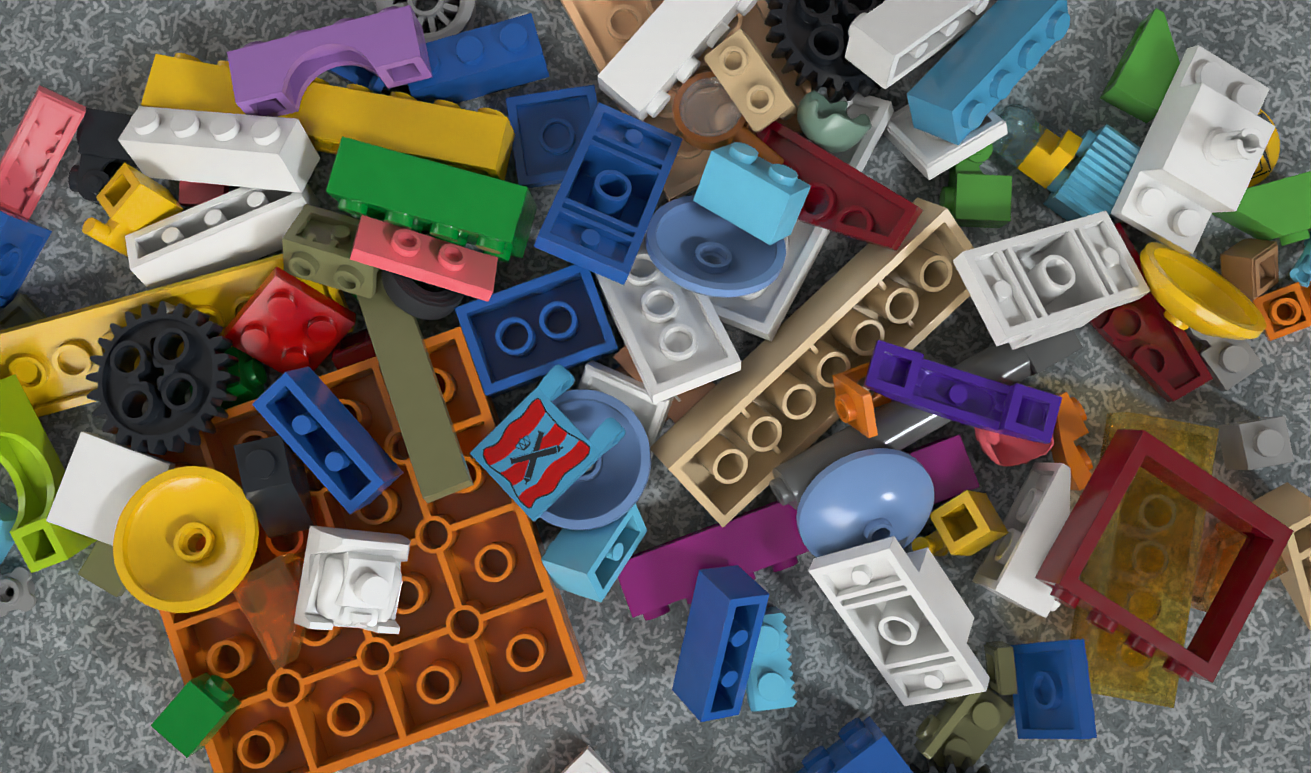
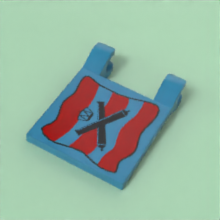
[470,364,626,521]

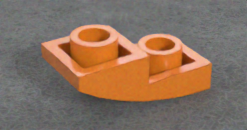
[1251,281,1311,341]
[1050,392,1093,491]

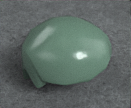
[797,90,872,153]

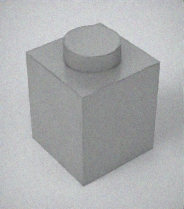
[1217,416,1294,470]

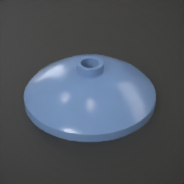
[645,195,786,298]
[540,389,651,530]
[796,448,934,557]

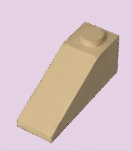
[1252,482,1311,630]

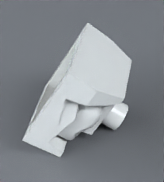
[294,525,411,634]

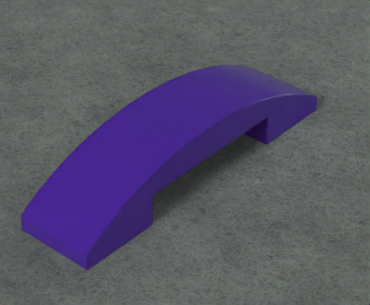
[863,340,1062,444]

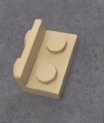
[704,28,798,132]

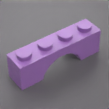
[227,5,433,117]

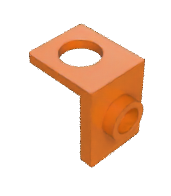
[832,362,891,438]

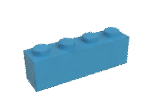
[907,0,1070,145]

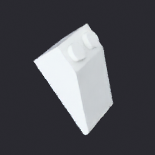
[972,462,1071,618]

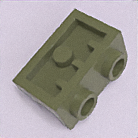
[282,204,379,298]
[914,688,1015,767]

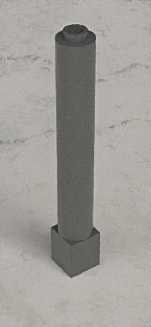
[770,330,1083,510]

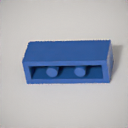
[408,13,550,104]
[252,367,404,514]
[672,565,769,722]

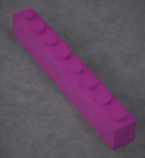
[618,435,980,621]

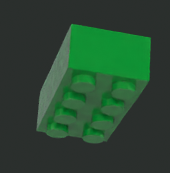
[326,136,537,262]

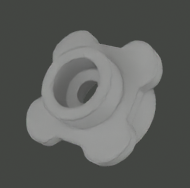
[0,567,36,617]

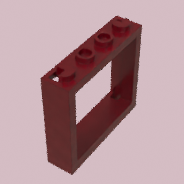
[1035,429,1294,683]

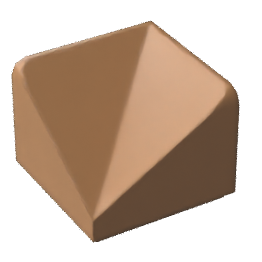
[1220,238,1279,300]

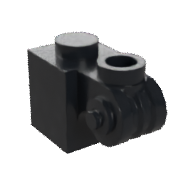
[68,108,138,206]

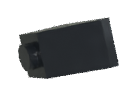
[234,435,317,538]

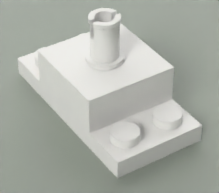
[1110,45,1276,254]
[953,211,1150,350]
[808,536,990,706]

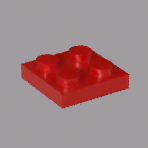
[223,266,356,374]

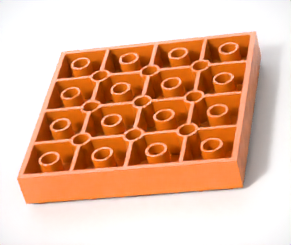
[128,326,588,773]

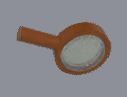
[673,71,784,165]

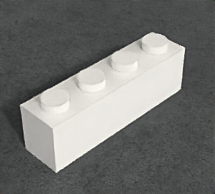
[598,0,758,121]
[845,0,997,89]
[118,106,320,193]
[125,184,320,290]

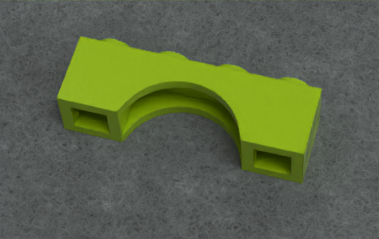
[0,374,97,573]

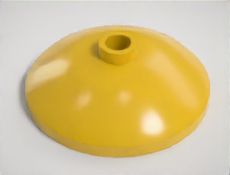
[1140,242,1266,340]
[113,466,259,613]

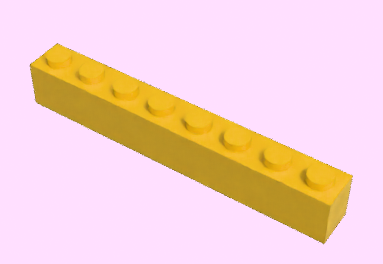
[141,53,515,181]

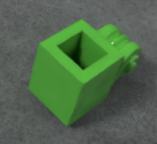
[939,143,1012,228]

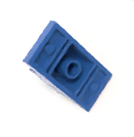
[534,102,683,285]

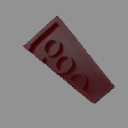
[756,121,923,251]
[1089,223,1213,402]

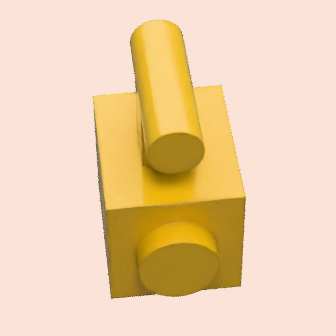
[82,163,184,257]
[912,490,1009,557]

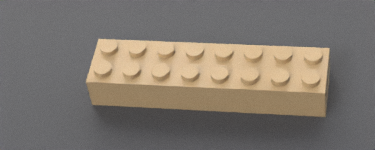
[650,197,974,527]

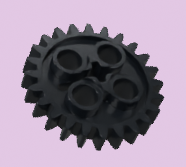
[764,0,884,101]
[86,301,240,455]

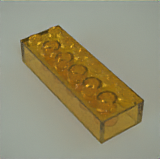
[1070,412,1219,708]

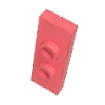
[0,85,86,220]
[350,215,498,302]

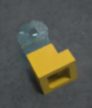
[992,104,1083,189]

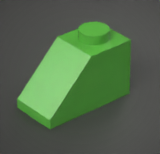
[1100,8,1180,123]
[1212,171,1311,246]

